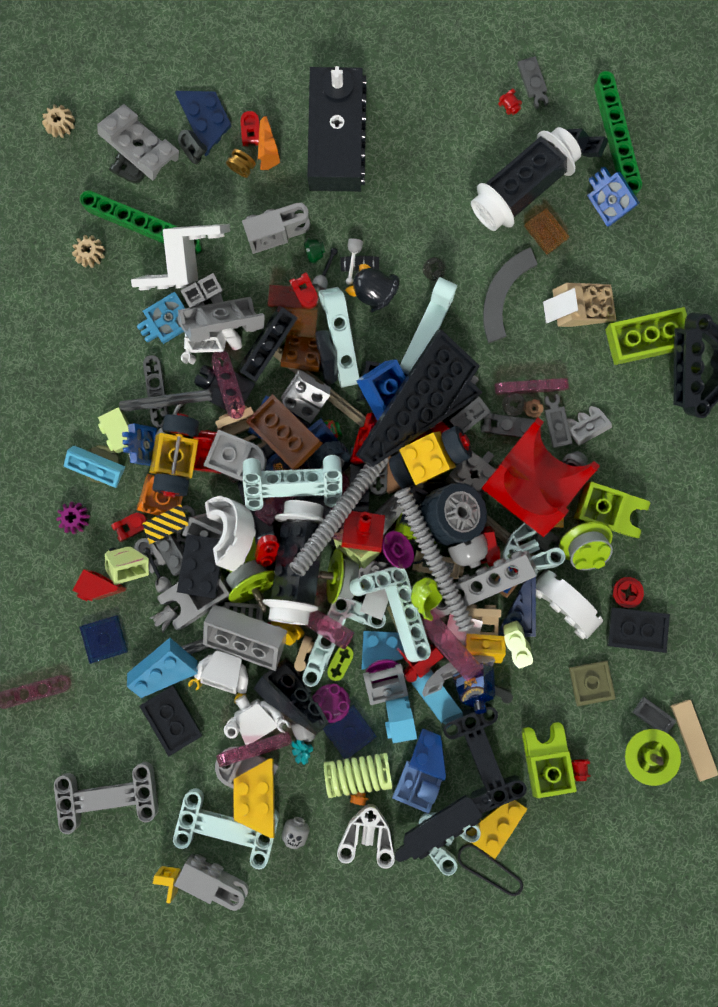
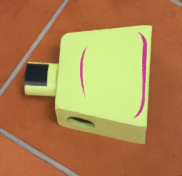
[105,547,149,585]

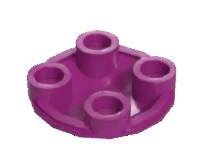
[312,684,350,723]

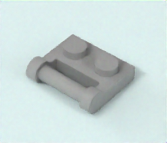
[363,664,408,705]

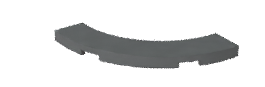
[483,247,538,344]

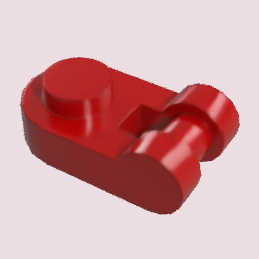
[240,111,260,147]
[289,272,318,309]
[111,513,148,543]

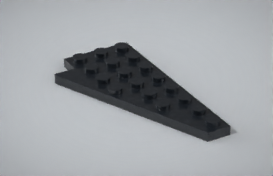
[356,329,482,467]

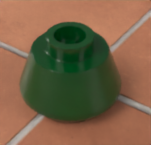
[303,238,326,264]

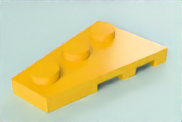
[466,800,527,859]

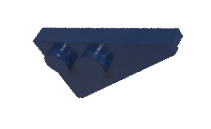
[498,577,536,637]

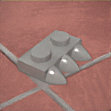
[567,406,612,445]

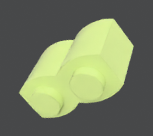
[503,621,533,668]

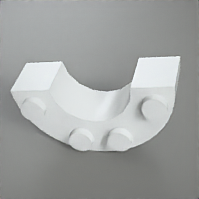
[205,496,256,572]
[536,569,603,639]

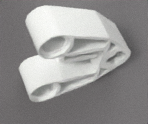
[337,804,395,869]

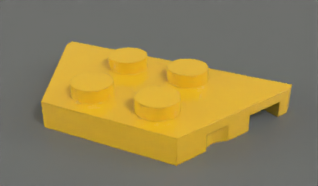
[234,759,275,838]

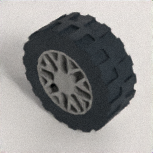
[306,441,351,472]

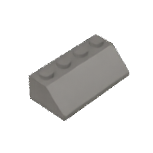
[203,604,287,671]

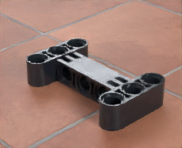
[441,703,527,813]

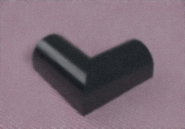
[315,331,338,385]

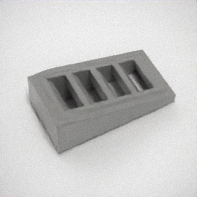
[223,602,263,620]

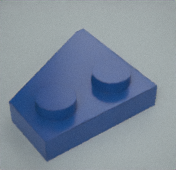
[408,729,446,781]

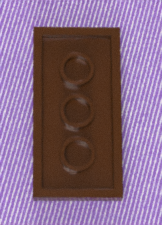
[246,394,323,470]

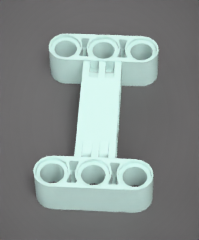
[243,455,342,511]
[173,788,279,869]

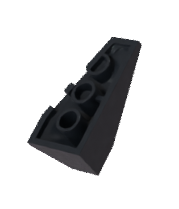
[254,657,329,735]

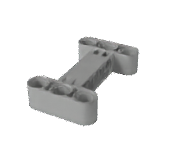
[54,762,159,834]

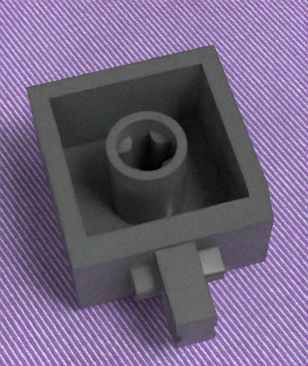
[444,451,496,496]

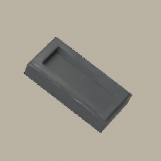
[632,697,677,734]

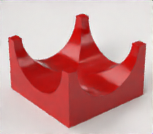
[482,418,600,537]

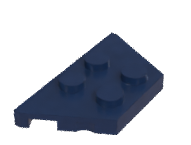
[175,91,231,156]

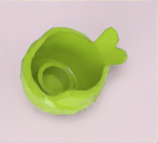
[411,577,442,621]

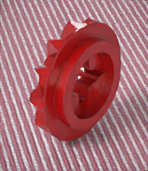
[613,577,644,608]

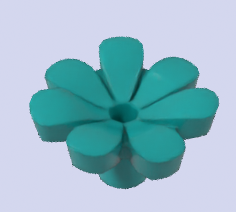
[291,740,313,765]

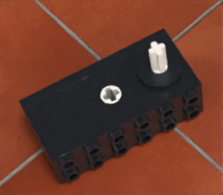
[307,66,366,192]

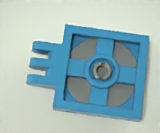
[137,292,185,344]

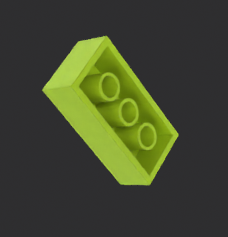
[605,307,687,365]

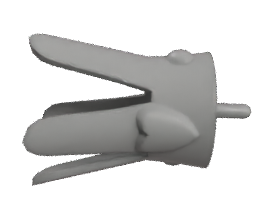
[150,605,178,633]

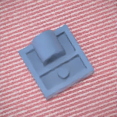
[392,760,442,814]

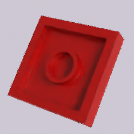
[341,511,385,552]

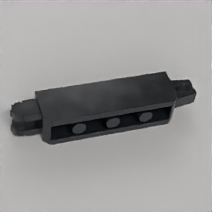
[394,792,493,862]

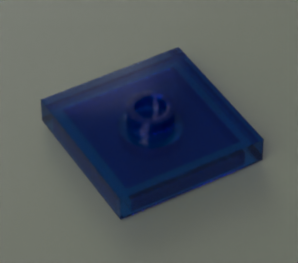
[79,615,128,664]
[323,705,377,759]

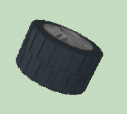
[420,483,487,546]

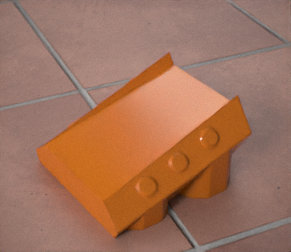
[258,116,280,170]
[137,474,183,516]

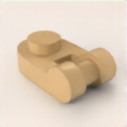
[294,635,315,671]

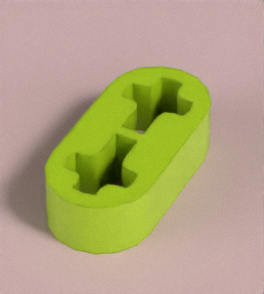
[327,645,354,681]

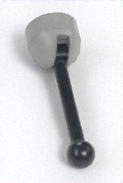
[312,248,338,290]
[143,547,172,593]

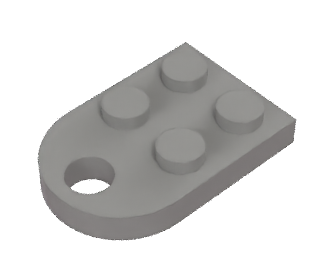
[204,430,267,481]
[215,746,279,789]

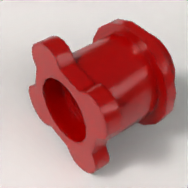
[498,88,522,115]
[571,759,591,781]

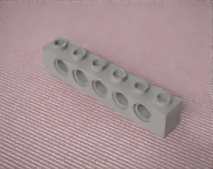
[430,550,539,622]

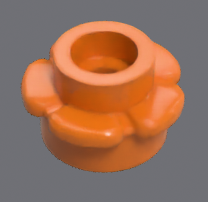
[350,791,369,806]

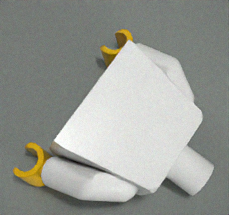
[188,651,249,703]

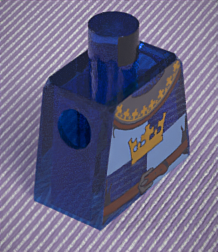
[452,662,495,714]

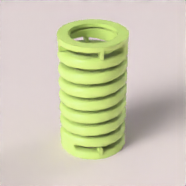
[324,753,392,798]

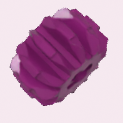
[56,502,90,534]

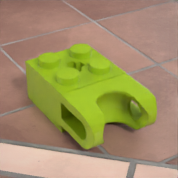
[574,482,651,538]
[522,722,577,798]

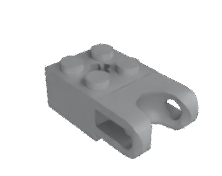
[242,203,310,254]
[157,573,232,630]
[174,854,248,911]

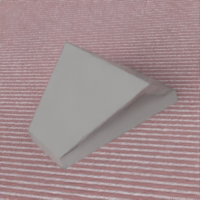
[182,513,223,539]

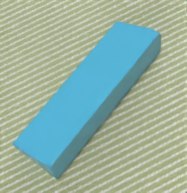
[64,446,125,488]
[411,669,462,728]

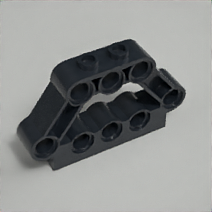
[673,312,718,418]

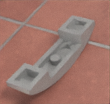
[422,655,495,697]

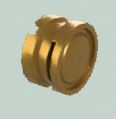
[226,149,256,178]

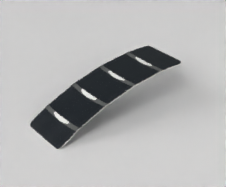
[340,256,379,272]

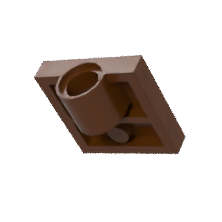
[281,335,321,372]

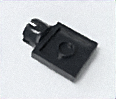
[194,365,255,414]

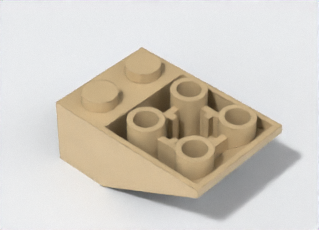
[553,283,616,327]

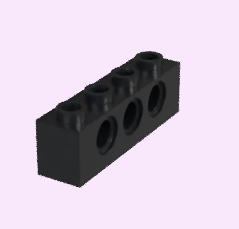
[238,305,298,382]

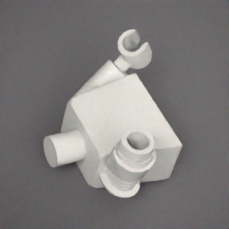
[181,328,242,365]
[224,695,291,746]

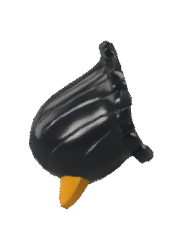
[345,264,400,313]

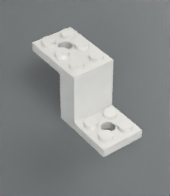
[131,224,230,290]

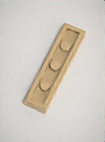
[671,699,718,782]

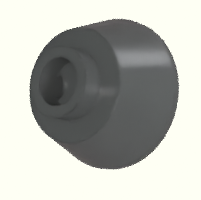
[562,451,588,466]

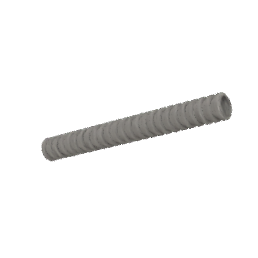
[290,457,389,576]
[394,487,475,632]

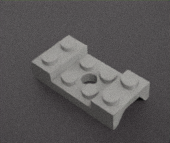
[97,104,179,181]
[178,297,264,342]

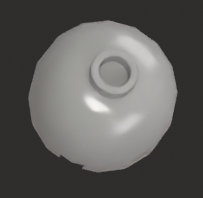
[448,534,488,568]

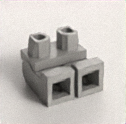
[180,273,223,308]
[281,370,331,423]

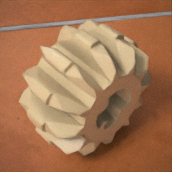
[42,105,75,138]
[72,235,105,268]

